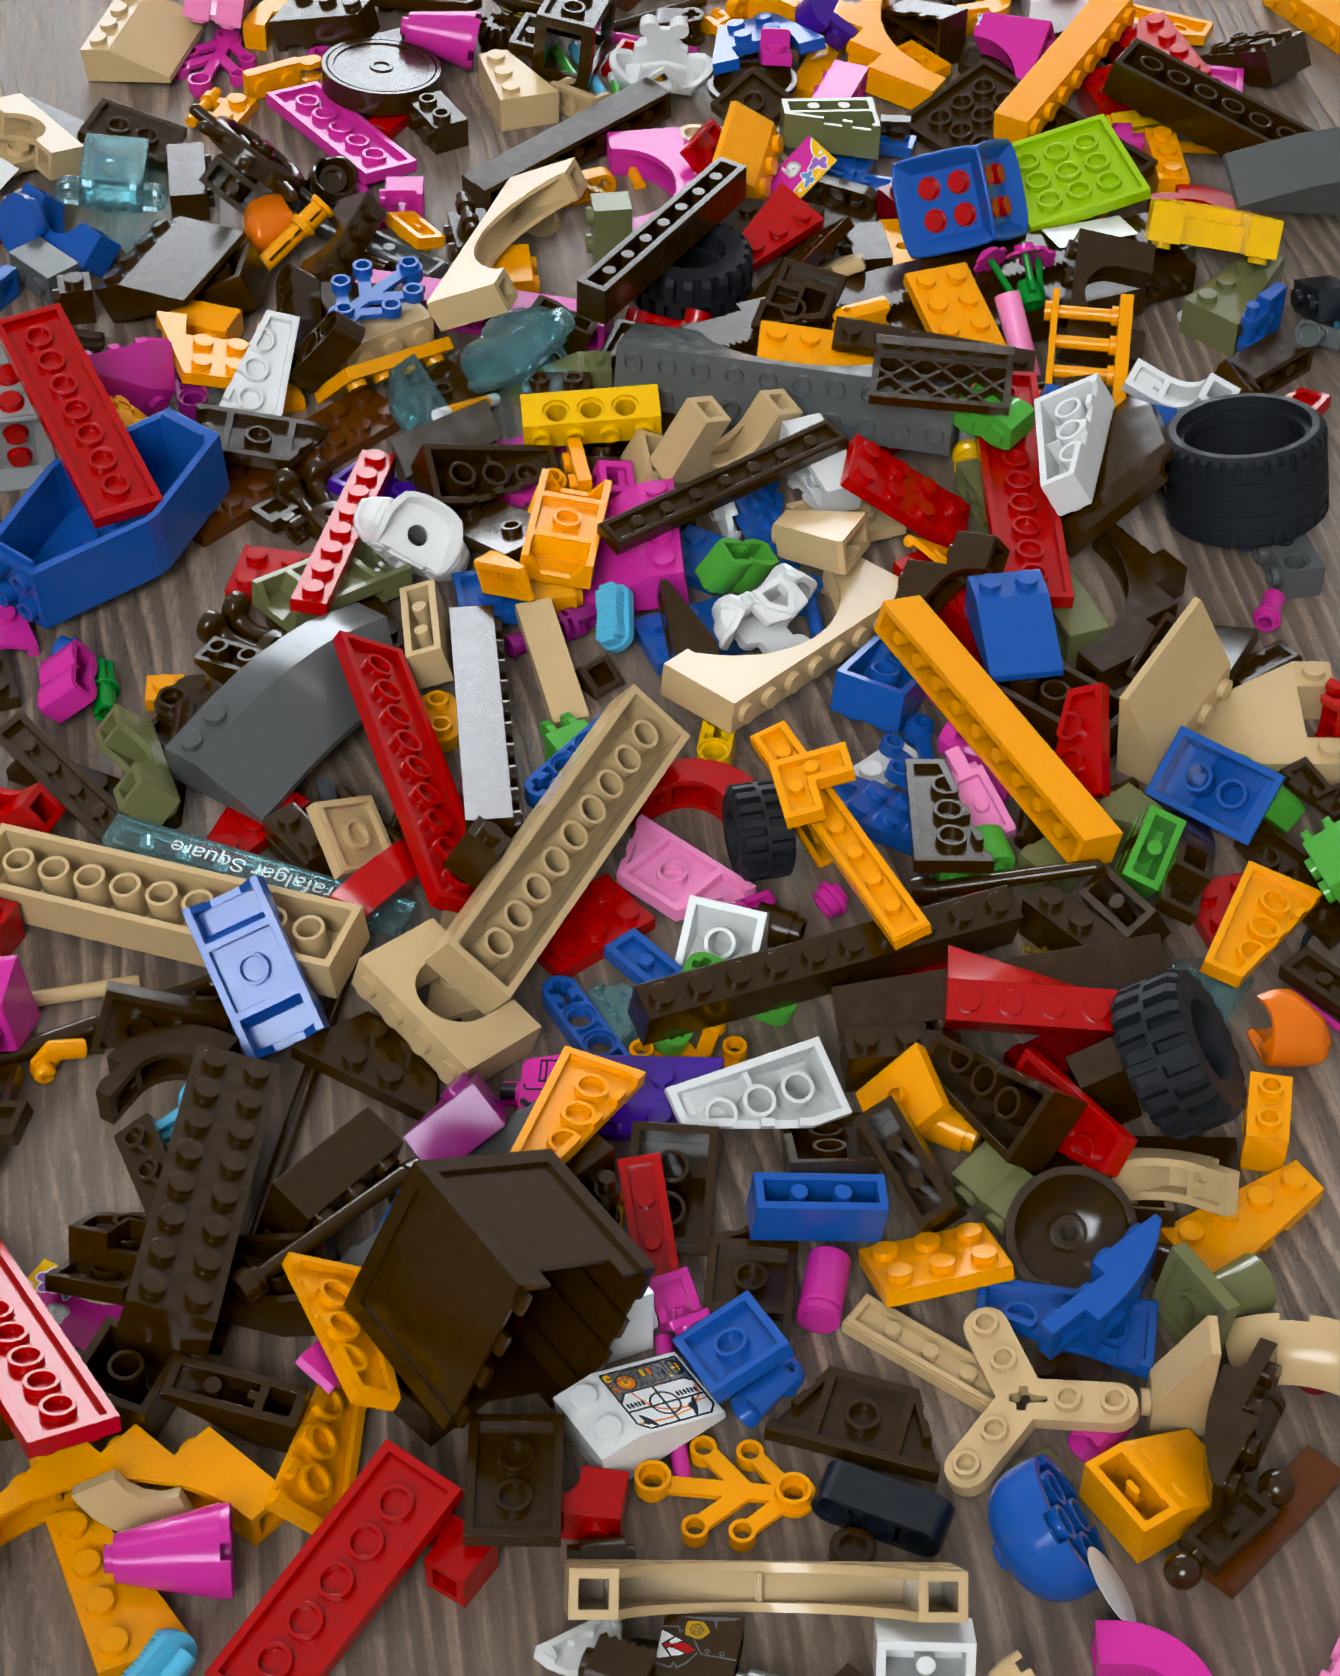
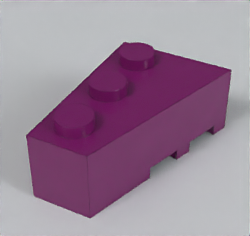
[403,1071,509,1160]

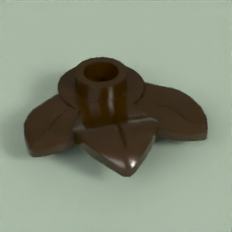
[154,674,215,720]

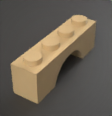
[0,93,86,181]

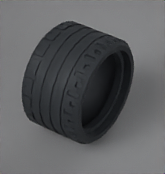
[1164,393,1329,549]

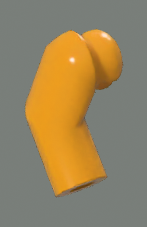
[29,1038,87,1084]

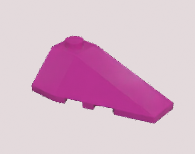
[85,336,176,417]

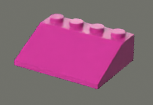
[581,478,690,612]

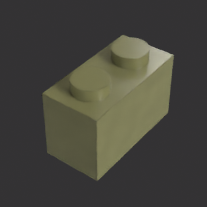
[585,191,632,265]

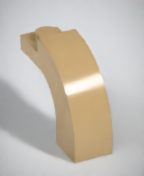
[1082,1147,1240,1217]

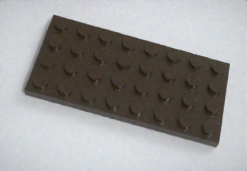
[905,58,1158,221]

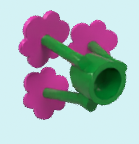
[973,241,1056,312]

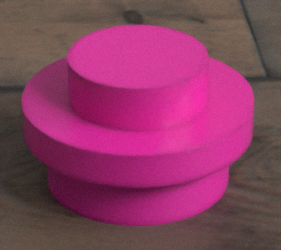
[812,881,848,919]

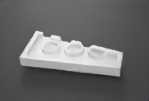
[219,310,300,416]

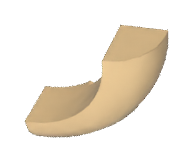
[1225,1313,1340,1396]

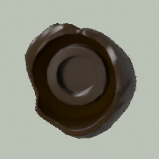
[307,156,358,206]

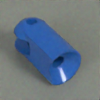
[730,1356,805,1429]

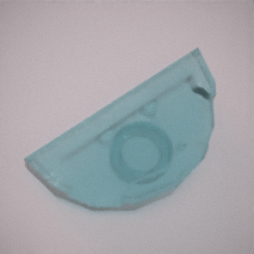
[586,983,639,1049]

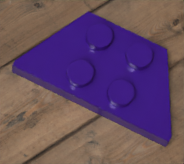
[597,1055,725,1141]

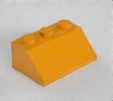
[712,101,784,200]

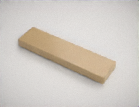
[515,597,590,729]
[841,1293,994,1413]

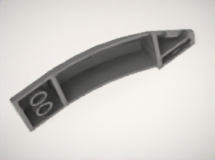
[164,602,393,824]

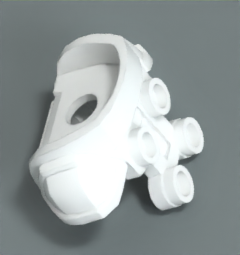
[609,14,713,97]
[353,491,471,582]
[712,563,818,654]

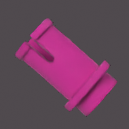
[1252,589,1285,632]

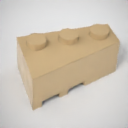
[478,49,559,132]

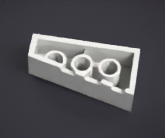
[1034,373,1115,517]

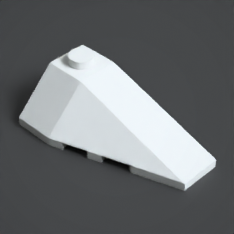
[664,1036,852,1129]

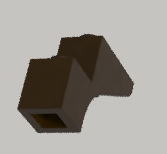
[894,530,1010,614]

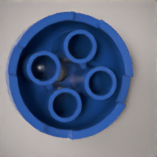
[988,1454,1110,1603]

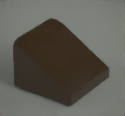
[575,653,625,700]

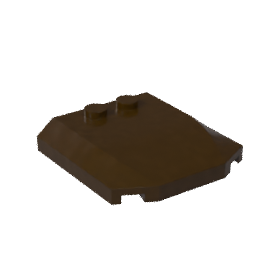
[1061,396,1174,558]

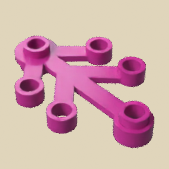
[175,28,257,99]

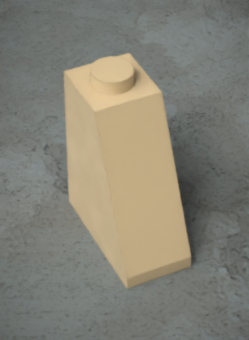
[771,510,870,575]

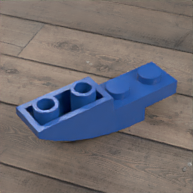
[1038,1214,1162,1361]

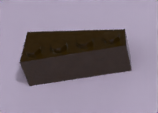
[927,1034,1089,1173]

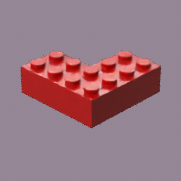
[1077,12,1212,118]

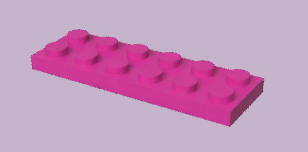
[266,81,417,185]

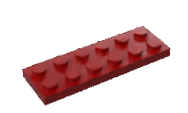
[204,1439,465,1676]

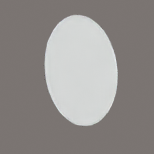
[1087,1547,1136,1622]

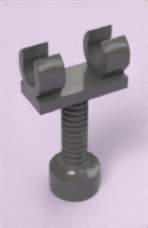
[1294,318,1340,351]

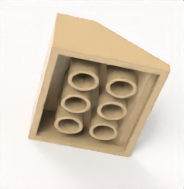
[80,0,209,83]
[1116,597,1233,785]

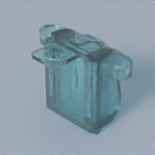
[54,133,168,214]
[460,306,575,394]

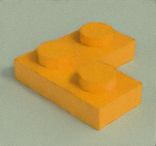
[768,741,856,829]

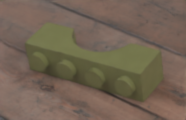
[94,703,181,830]
[1017,783,1163,894]

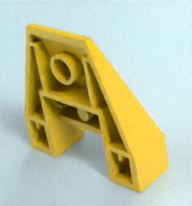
[1144,199,1284,265]

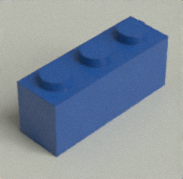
[746,1172,890,1242]

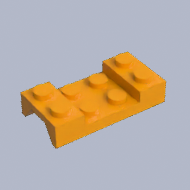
[520,468,612,590]

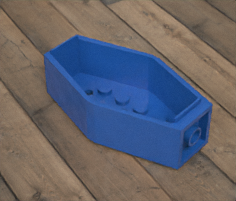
[0,408,230,629]

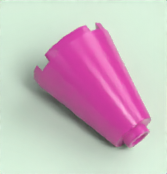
[400,11,482,71]
[103,1502,235,1601]

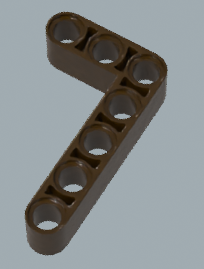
[276,263,365,394]

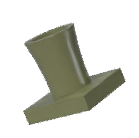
[1151,1242,1276,1351]

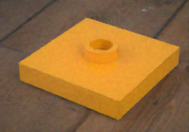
[855,1042,952,1135]

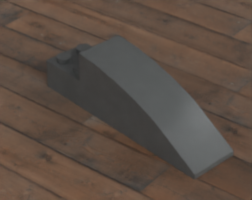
[1222,127,1340,215]

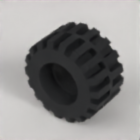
[722,779,796,882]

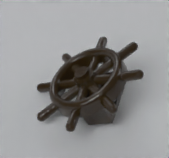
[189,104,314,215]

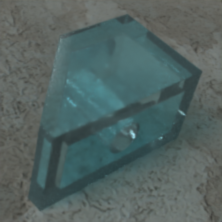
[389,354,447,433]

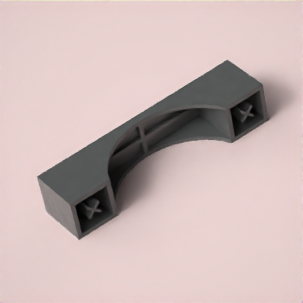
[614,322,963,456]

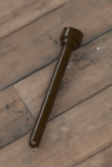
[911,859,1104,908]
[227,1166,409,1307]

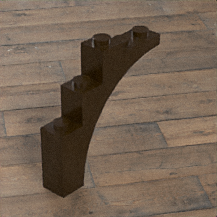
[1075,523,1187,691]

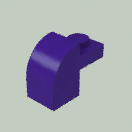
[795,0,857,52]

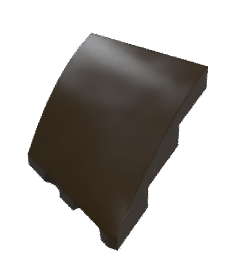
[751,257,847,329]
[45,1212,148,1306]

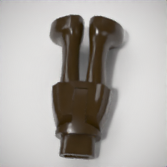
[270,457,337,542]
[196,591,288,650]

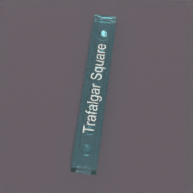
[102,813,416,937]

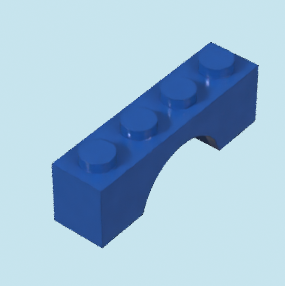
[21,182,122,278]

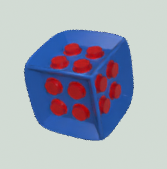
[891,138,1028,259]

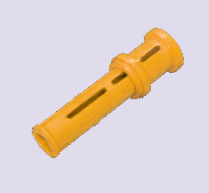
[259,194,335,272]

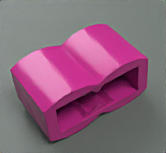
[37,639,98,725]

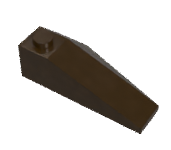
[410,443,559,507]

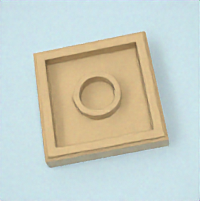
[305,795,392,880]

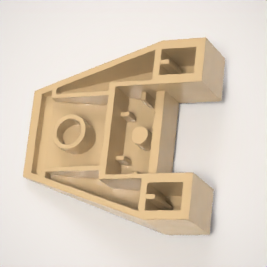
[1197,661,1340,795]

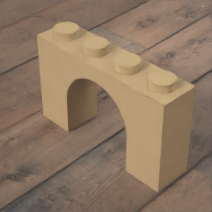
[649,388,803,484]
[351,918,542,1084]

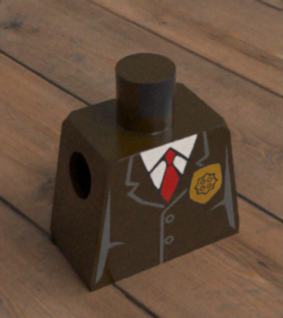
[630,1614,745,1676]

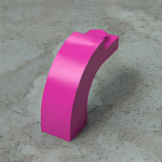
[1090,1620,1213,1676]

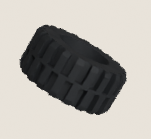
[633,223,753,320]
[1110,968,1247,1140]

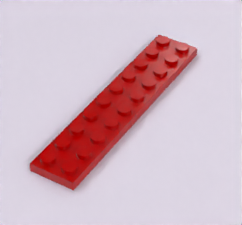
[968,371,1074,608]
[332,630,488,913]

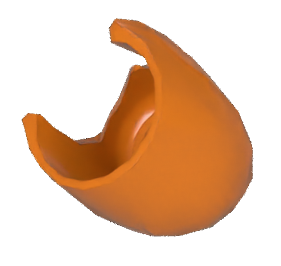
[243,194,293,255]
[1246,989,1331,1067]

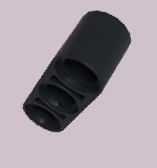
[810,1460,955,1557]

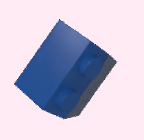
[964,569,1064,682]
[830,634,927,734]
[1144,725,1286,847]

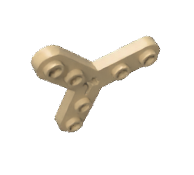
[944,1307,1140,1497]

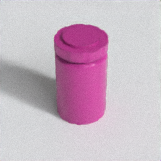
[796,1246,851,1334]

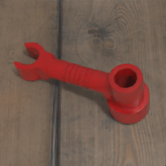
[625,307,712,328]

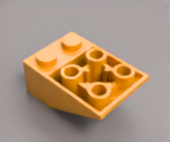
[1079,1428,1210,1564]

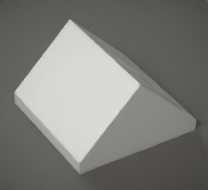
[675,895,769,967]

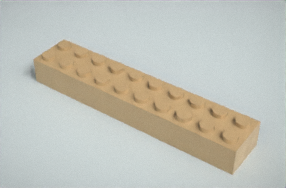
[424,684,691,1016]
[0,823,370,999]

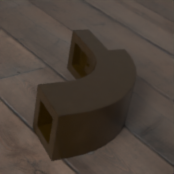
[96,1024,241,1125]

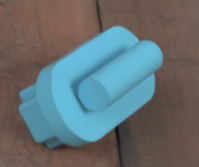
[595,581,634,653]
[120,1628,198,1676]

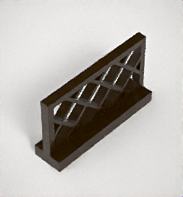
[868,334,1015,416]

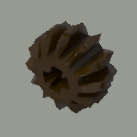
[478,12,522,53]

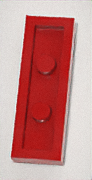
[617,1152,680,1279]

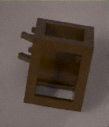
[508,0,617,90]

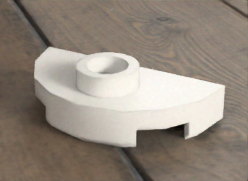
[709,501,741,541]
[533,1620,622,1676]

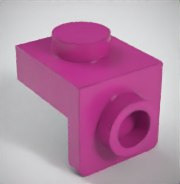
[649,1266,710,1336]

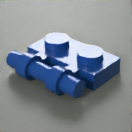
[1236,281,1287,352]

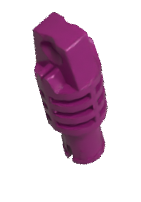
[503,603,597,659]

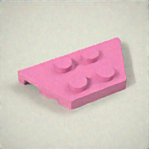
[616,814,756,922]

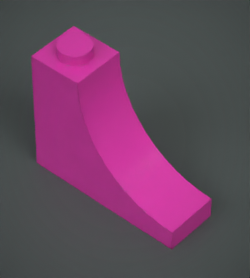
[973,12,1056,80]

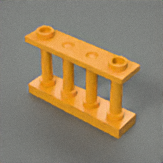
[1039,288,1134,408]

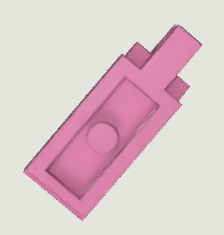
[944,745,1017,838]

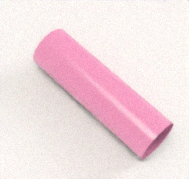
[994,290,1042,378]

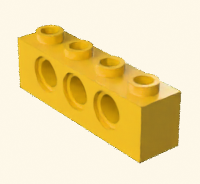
[520,384,662,446]

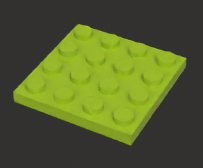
[1011,113,1151,232]

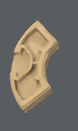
[818,254,866,276]
[71,1469,195,1532]

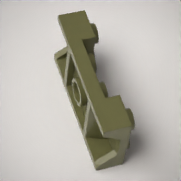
[252,540,413,633]

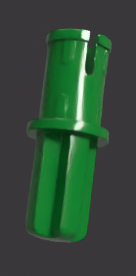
[93,657,120,722]

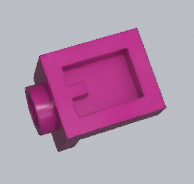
[759,27,792,67]

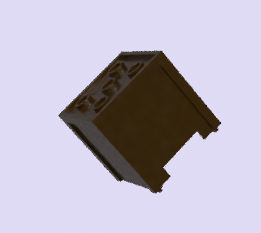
[343,1149,656,1431]

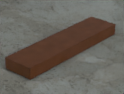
[1202,1445,1340,1600]

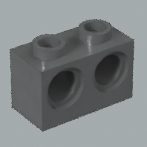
[1253,533,1326,600]

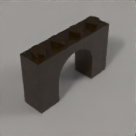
[1056,228,1156,375]

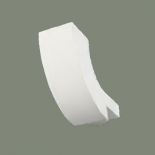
[1121,358,1241,414]

